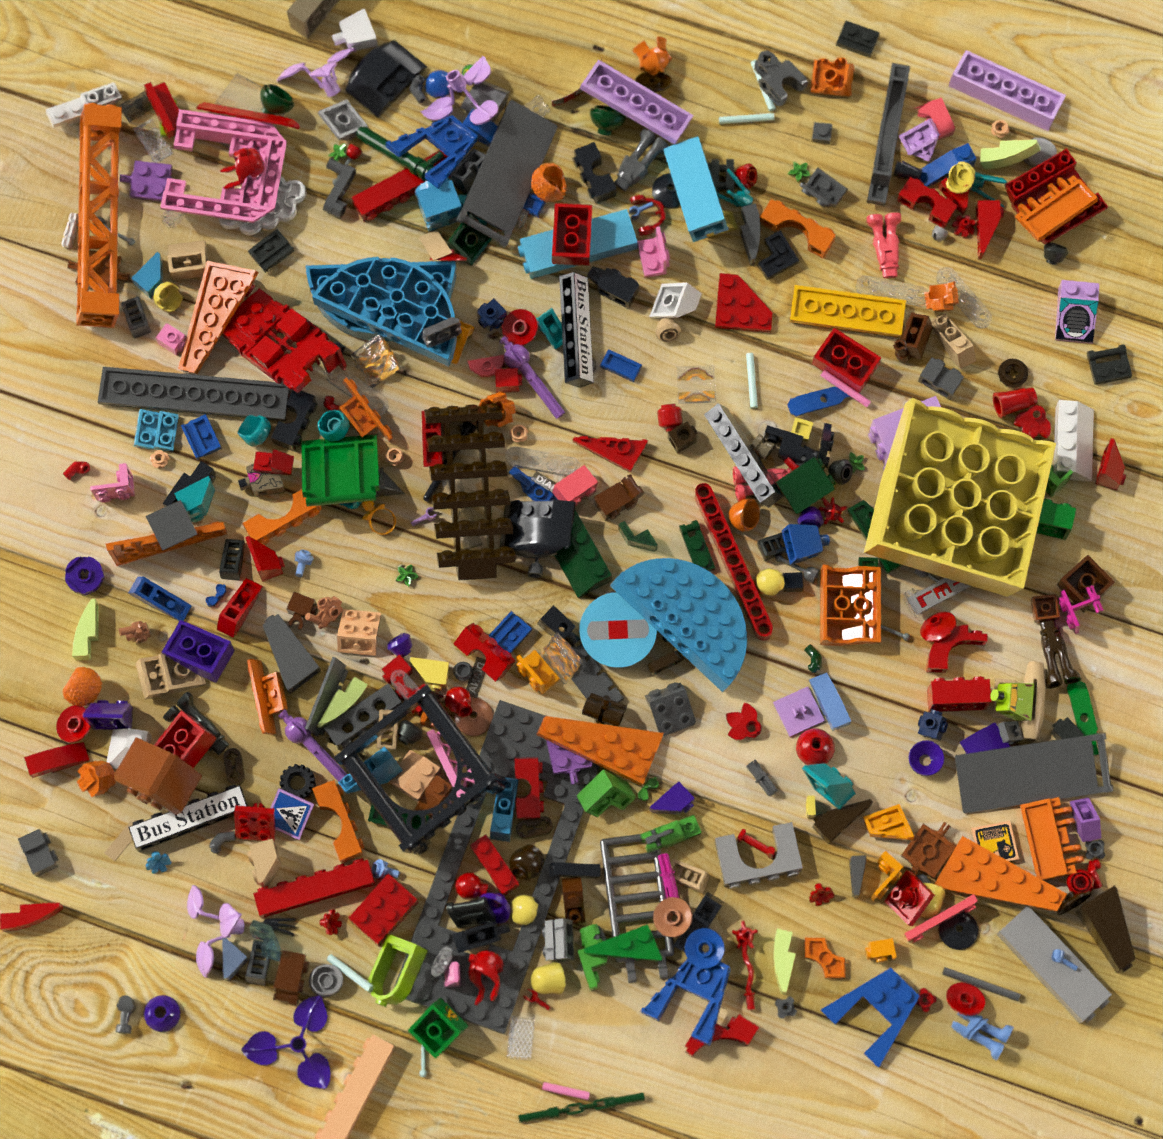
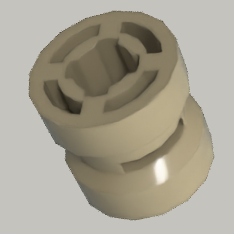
[751,434,775,460]

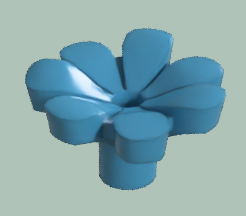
[146,851,171,874]

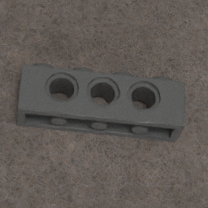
[324,683,402,750]

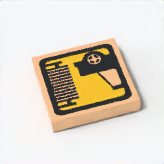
[971,821,1019,862]

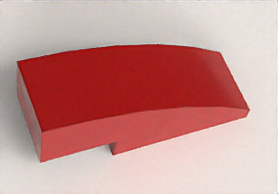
[421,411,443,467]
[24,742,90,778]
[0,902,63,932]

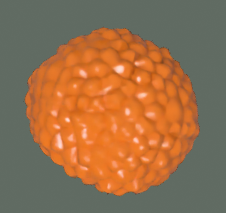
[531,163,567,202]
[63,667,102,706]

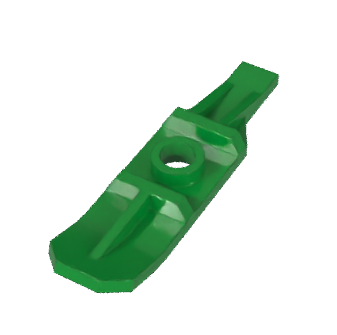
[1066,681,1099,756]

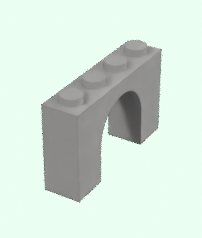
[714,822,803,889]

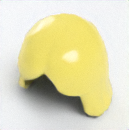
[946,161,975,194]
[753,568,785,596]
[916,883,946,919]
[531,961,566,994]

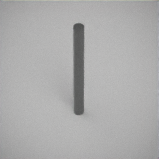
[942,967,1021,1001]

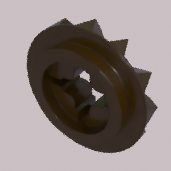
[998,359,1028,389]

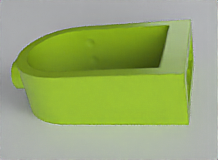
[368,934,428,1007]

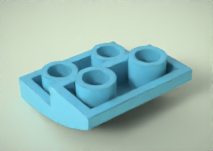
[133,409,179,451]

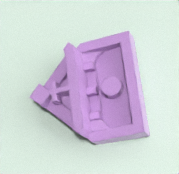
[899,118,939,161]

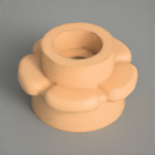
[991,120,1009,138]
[509,425,528,443]
[385,448,404,466]
[150,450,169,468]

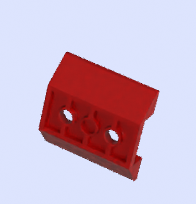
[1005,148,1108,245]

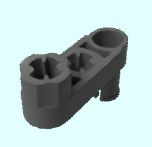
[323,158,357,219]

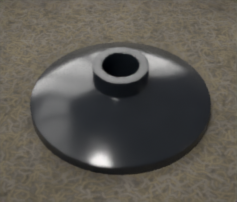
[652,173,681,209]
[939,911,978,950]

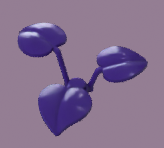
[241,996,330,1089]

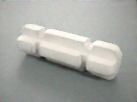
[62,213,79,249]

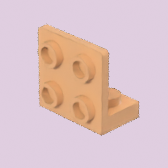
[337,609,381,656]

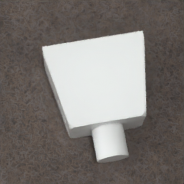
[332,9,378,50]

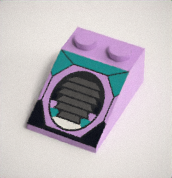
[1055,280,1099,344]

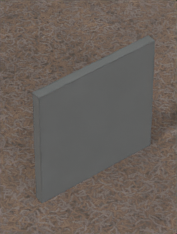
[146,500,198,551]

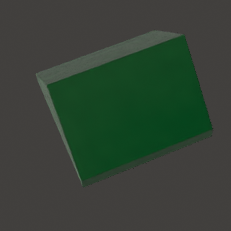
[447,213,492,265]

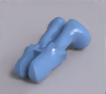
[951,1013,1014,1061]

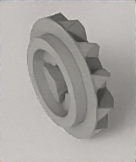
[431,947,453,977]

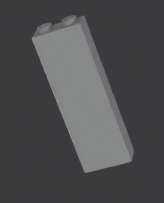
[997,906,1112,1024]

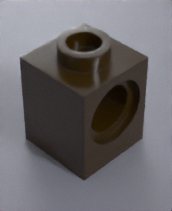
[667,422,698,454]

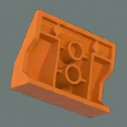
[820,565,881,646]

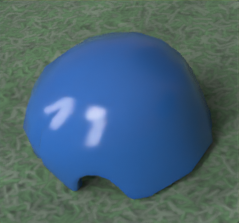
[425,70,450,98]

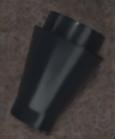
[894,161,922,180]

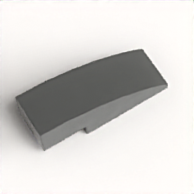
[740,203,760,266]

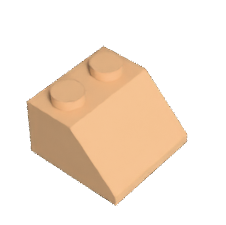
[388,750,441,803]

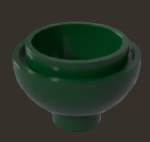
[260,84,294,115]
[590,105,626,136]

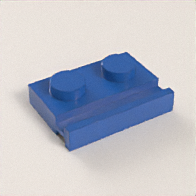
[181,414,222,460]
[488,611,532,654]

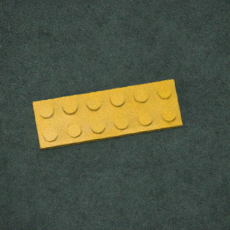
[789,285,906,338]

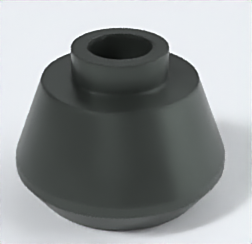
[1044,242,1068,265]
[828,459,853,485]
[397,720,422,745]

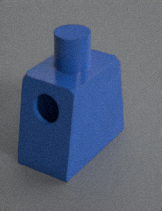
[782,524,830,565]

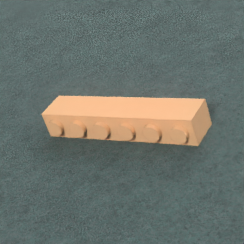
[315,1035,395,1139]

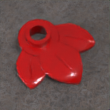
[1014,405,1051,439]
[726,703,762,740]

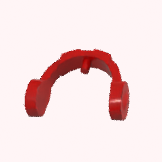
[630,195,666,236]

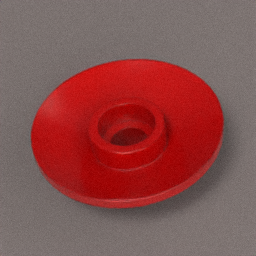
[430,249,467,261]
[502,309,538,346]
[920,612,957,642]
[56,705,91,743]
[946,982,985,1016]

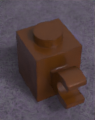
[287,592,318,631]

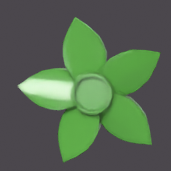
[328,143,347,161]
[788,162,810,182]
[848,452,865,474]
[396,565,419,587]

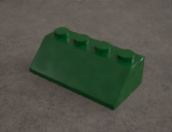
[554,510,612,598]

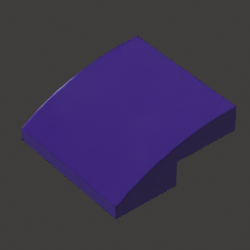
[959,722,1010,754]

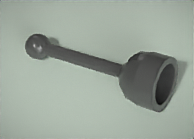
[775,554,820,584]
[528,558,543,578]

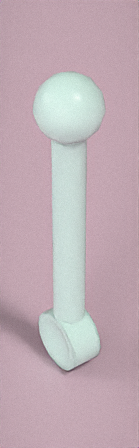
[419,1045,427,1077]

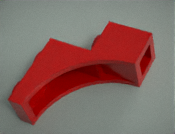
[684,1014,759,1057]

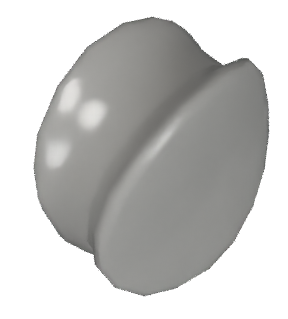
[1024,138,1057,167]
[309,964,343,997]

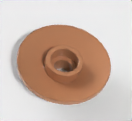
[454,698,493,736]
[653,897,692,937]

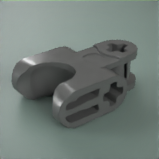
[754,51,808,106]

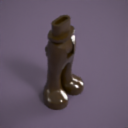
[1040,619,1081,689]

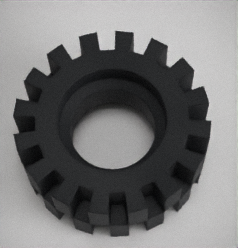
[279,764,316,799]

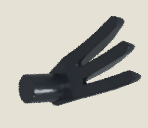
[261,918,296,936]

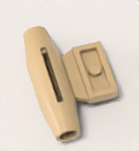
[992,662,1046,741]

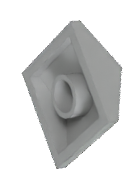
[318,100,368,140]

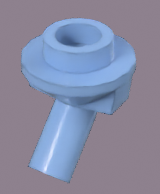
[295,549,314,577]
[371,859,400,879]

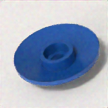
[685,928,725,969]

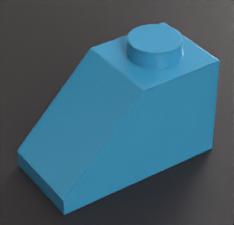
[132,252,163,298]

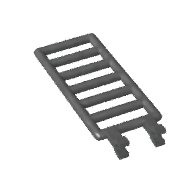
[600,834,674,983]

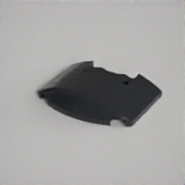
[345,40,427,118]
[500,499,576,558]

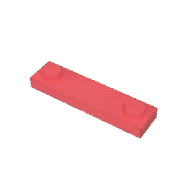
[904,894,978,943]

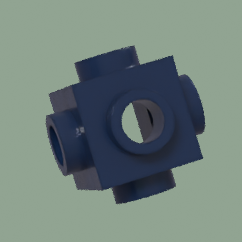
[477,298,507,332]
[918,710,948,741]

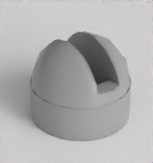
[932,226,948,242]

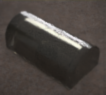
[118,91,153,123]

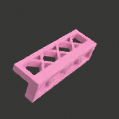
[426,729,474,797]

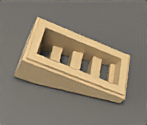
[376,709,398,750]
[670,858,710,893]

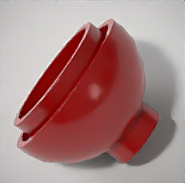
[796,728,835,765]

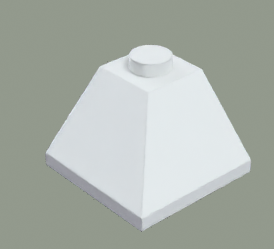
[649,283,702,319]
[107,728,152,770]

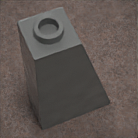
[263,614,321,694]

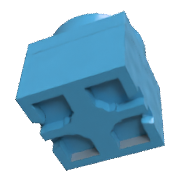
[415,178,462,232]

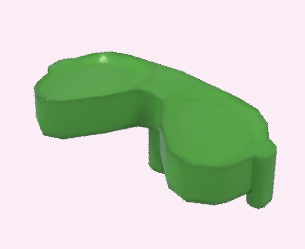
[638,777,659,801]

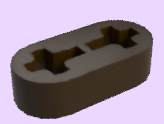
[647,650,684,675]
[224,748,245,786]
[516,816,553,839]

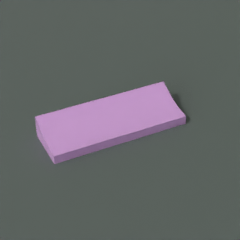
[948,50,1066,131]
[580,60,693,144]

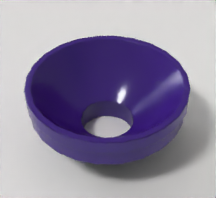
[908,740,944,776]
[480,893,511,924]
[144,995,181,1032]

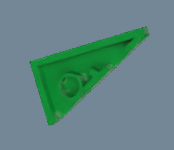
[583,924,663,962]

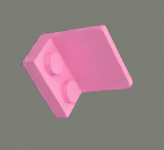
[638,227,670,278]
[90,463,135,502]

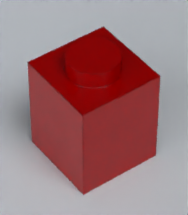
[495,368,522,393]

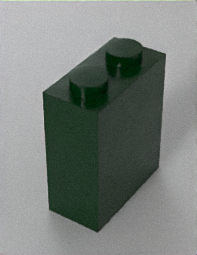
[776,457,836,514]

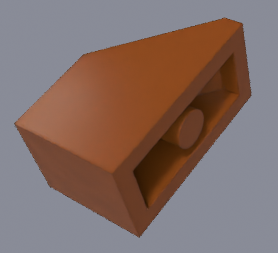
[414,774,453,818]

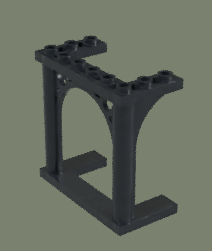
[334,684,509,855]

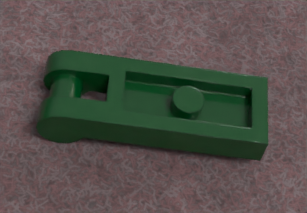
[679,520,715,572]

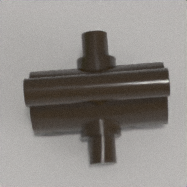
[582,693,627,726]

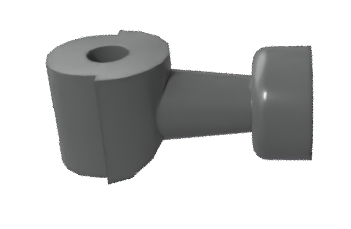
[115,995,136,1034]

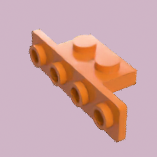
[339,377,393,441]
[247,659,288,735]

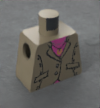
[238,463,285,497]

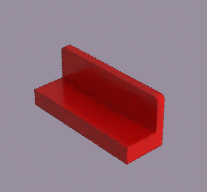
[144,82,179,139]

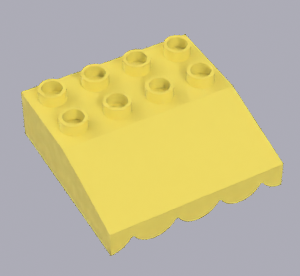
[864,398,1056,597]

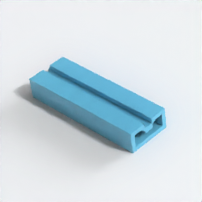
[663,136,729,242]
[518,209,638,279]

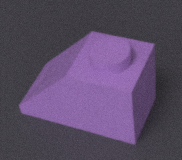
[1070,797,1101,842]

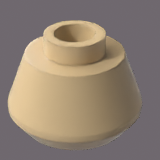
[656,318,681,342]

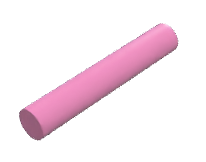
[542,1082,590,1100]

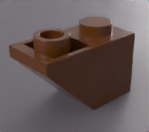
[562,877,586,924]

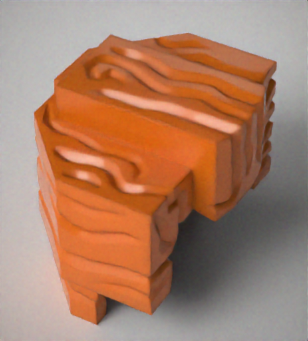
[924,281,959,312]
[479,392,516,427]
[77,760,116,797]

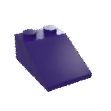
[162,620,235,683]
[83,700,133,730]

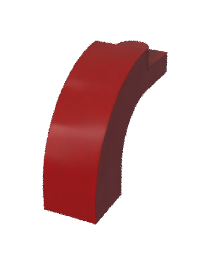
[926,625,988,673]

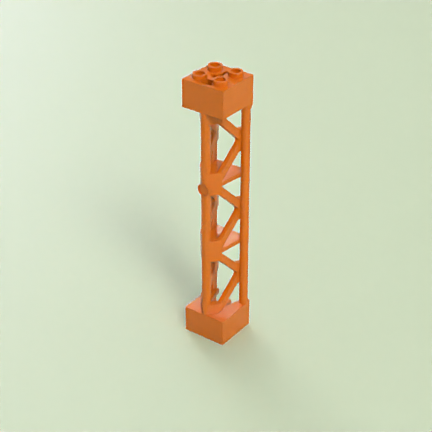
[76,103,122,328]

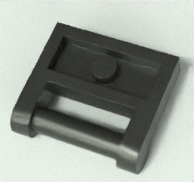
[1087,344,1132,385]
[446,897,496,929]

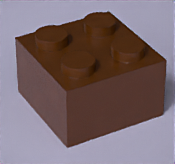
[1057,555,1115,613]

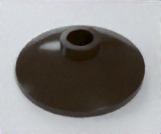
[635,72,672,93]
[1056,891,1091,916]

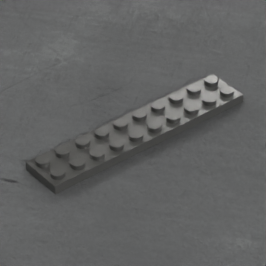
[98,367,290,421]

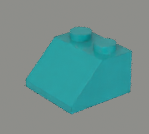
[174,476,215,523]
[802,763,856,809]

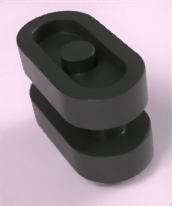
[708,159,734,195]

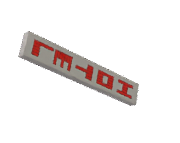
[907,578,971,615]

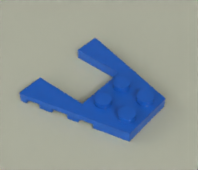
[386,115,478,189]
[640,958,731,1046]
[821,968,920,1067]

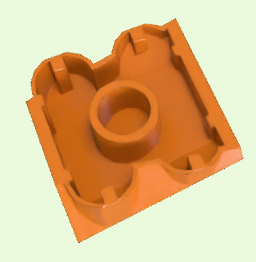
[811,57,855,96]

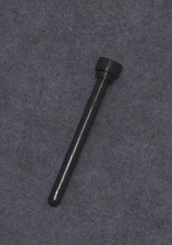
[423,421,477,502]

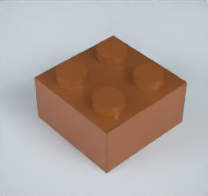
[1031,594,1060,623]

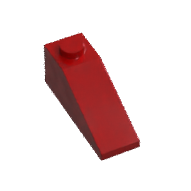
[976,200,1004,259]
[216,578,263,638]

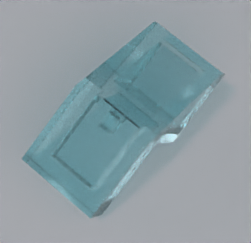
[250,919,281,962]

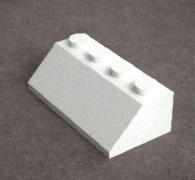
[1054,400,1094,482]

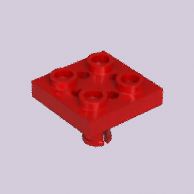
[234,803,276,842]
[884,870,935,927]

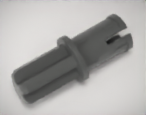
[746,760,777,796]

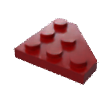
[715,273,773,333]

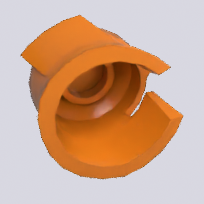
[633,36,672,76]

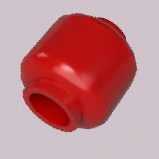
[657,403,683,432]

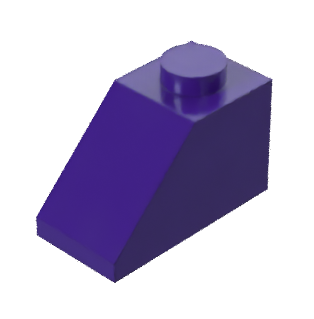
[649,781,695,815]

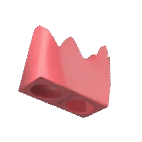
[916,97,955,140]

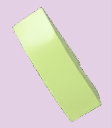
[980,140,1040,170]
[72,599,99,661]
[317,677,368,728]
[773,928,796,995]

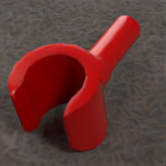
[523,989,550,1010]

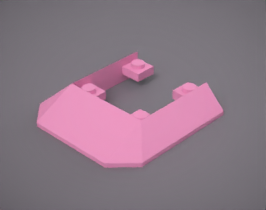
[160,109,287,223]

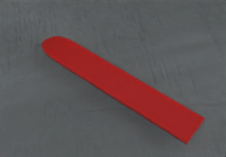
[196,102,300,130]

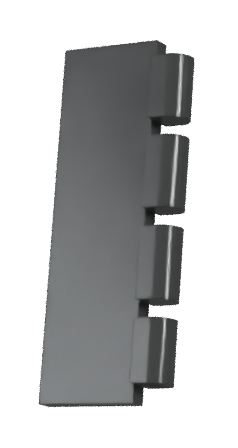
[556,644,624,702]
[305,657,348,737]

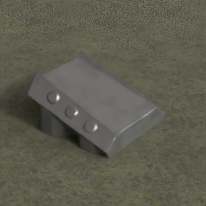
[460,81,510,121]
[422,317,462,348]

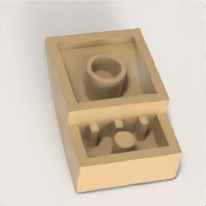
[136,653,206,700]

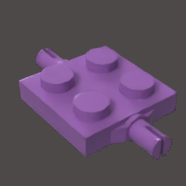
[120,161,172,201]
[546,740,592,785]

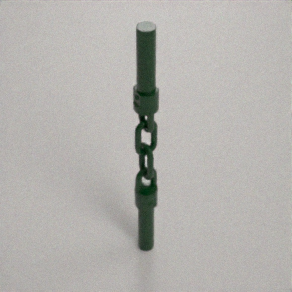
[518,1092,645,1123]

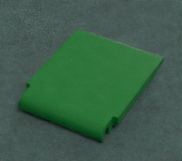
[301,434,380,507]

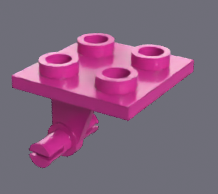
[1059,585,1104,634]

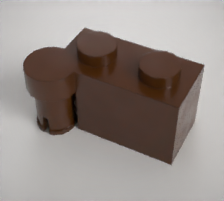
[893,313,933,362]
[594,474,644,521]
[273,950,309,1006]

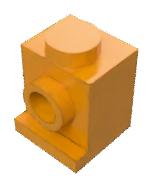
[865,938,897,963]

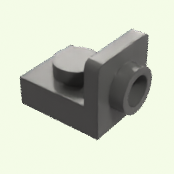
[998,721,1024,745]

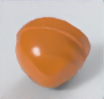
[729,499,760,532]

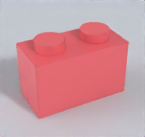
[552,465,598,506]

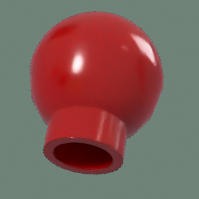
[445,686,472,718]
[455,872,489,900]

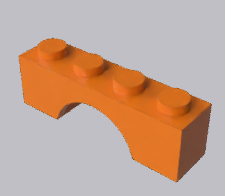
[760,199,836,259]
[242,490,322,545]
[312,780,365,864]

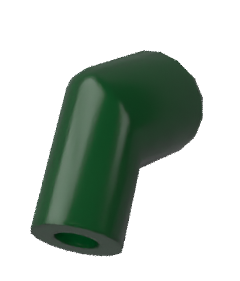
[804,644,822,673]

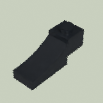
[162,461,216,507]
[674,892,724,953]

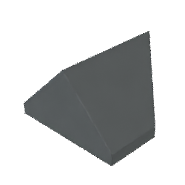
[376,467,405,497]

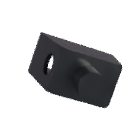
[537,605,580,647]

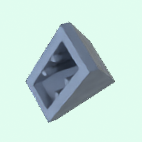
[222,938,249,981]

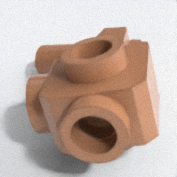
[305,596,343,629]
[119,621,151,643]

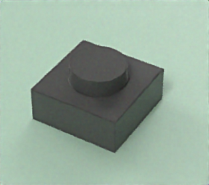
[812,122,832,144]

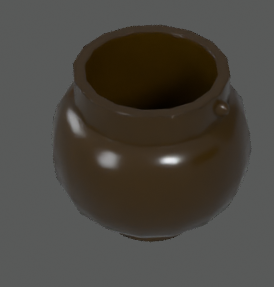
[509,844,544,880]

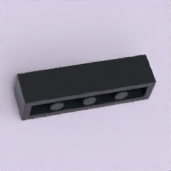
[550,862,601,879]

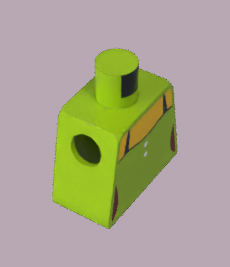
[990,683,1034,721]

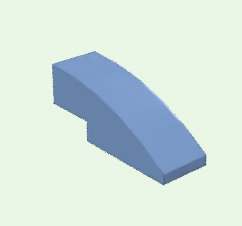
[809,673,851,731]

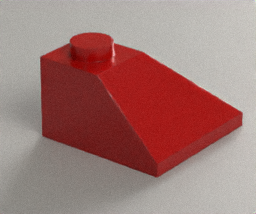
[1095,438,1126,490]
[245,536,285,582]

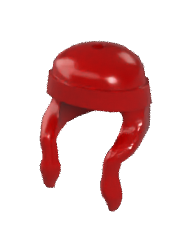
[220,148,264,189]
[468,950,504,1006]

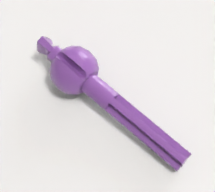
[499,336,565,419]
[278,710,347,782]

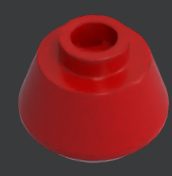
[734,163,758,189]
[1067,869,1094,894]

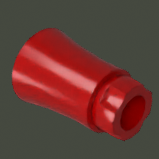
[992,387,1038,418]

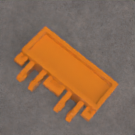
[1015,175,1098,242]
[1020,797,1084,881]

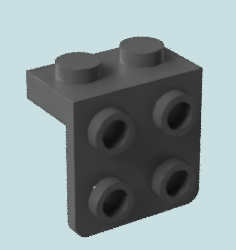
[799,167,848,208]
[645,682,696,736]

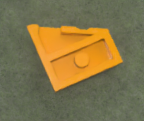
[863,804,914,840]

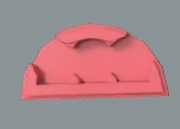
[467,355,504,377]

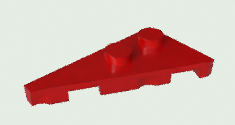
[573,436,648,473]

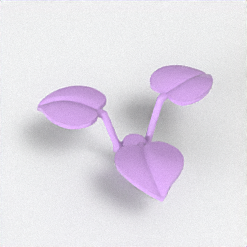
[277,48,357,97]
[421,56,499,125]
[187,885,245,978]

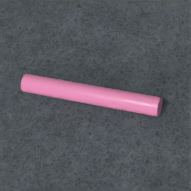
[820,370,871,407]

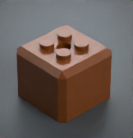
[114,737,203,815]

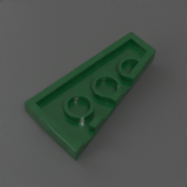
[847,500,903,574]

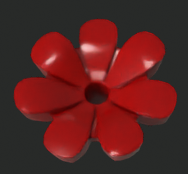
[952,215,976,238]
[809,883,835,906]
[319,909,342,935]

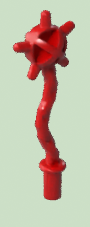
[784,457,847,525]
[732,921,758,1010]

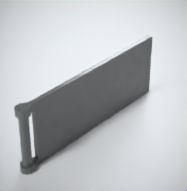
[456,100,558,248]
[955,732,1114,813]

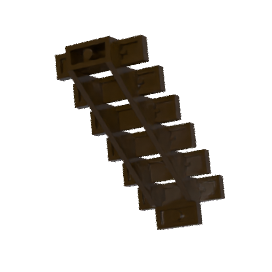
[424,403,516,581]

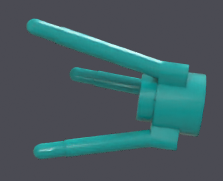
[717,169,753,208]
[971,172,1007,207]

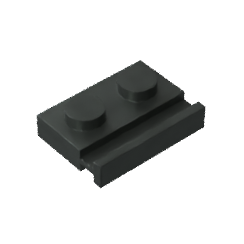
[836,20,880,58]
[248,229,294,273]

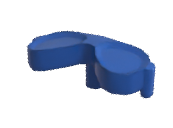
[205,584,227,607]

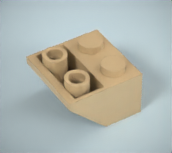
[167,240,208,281]
[247,839,281,887]

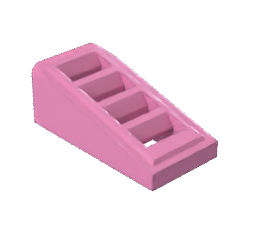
[444,962,461,987]

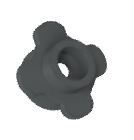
[1085,840,1105,859]
[775,996,797,1019]

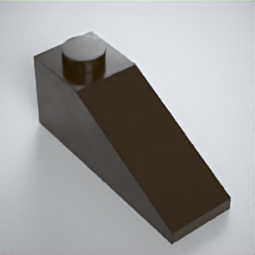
[812,799,872,845]

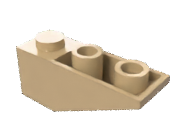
[931,313,976,369]

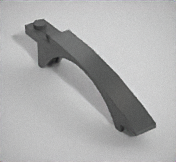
[867,63,910,206]

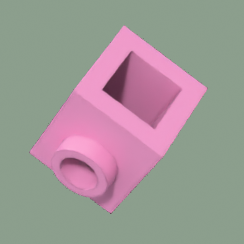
[156,323,186,356]

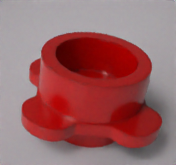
[915,988,937,1012]

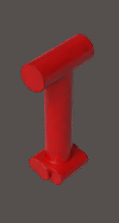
[737,829,775,859]

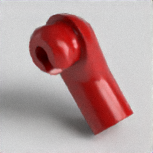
[323,395,341,411]
[62,461,91,480]
[1087,859,1103,889]

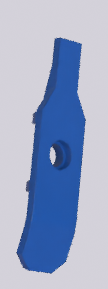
[787,387,850,417]
[509,466,558,501]

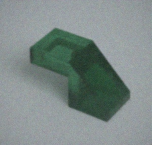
[618,521,658,552]

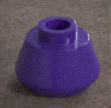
[798,506,824,529]
[387,633,412,657]

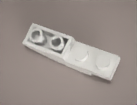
[46,82,122,128]

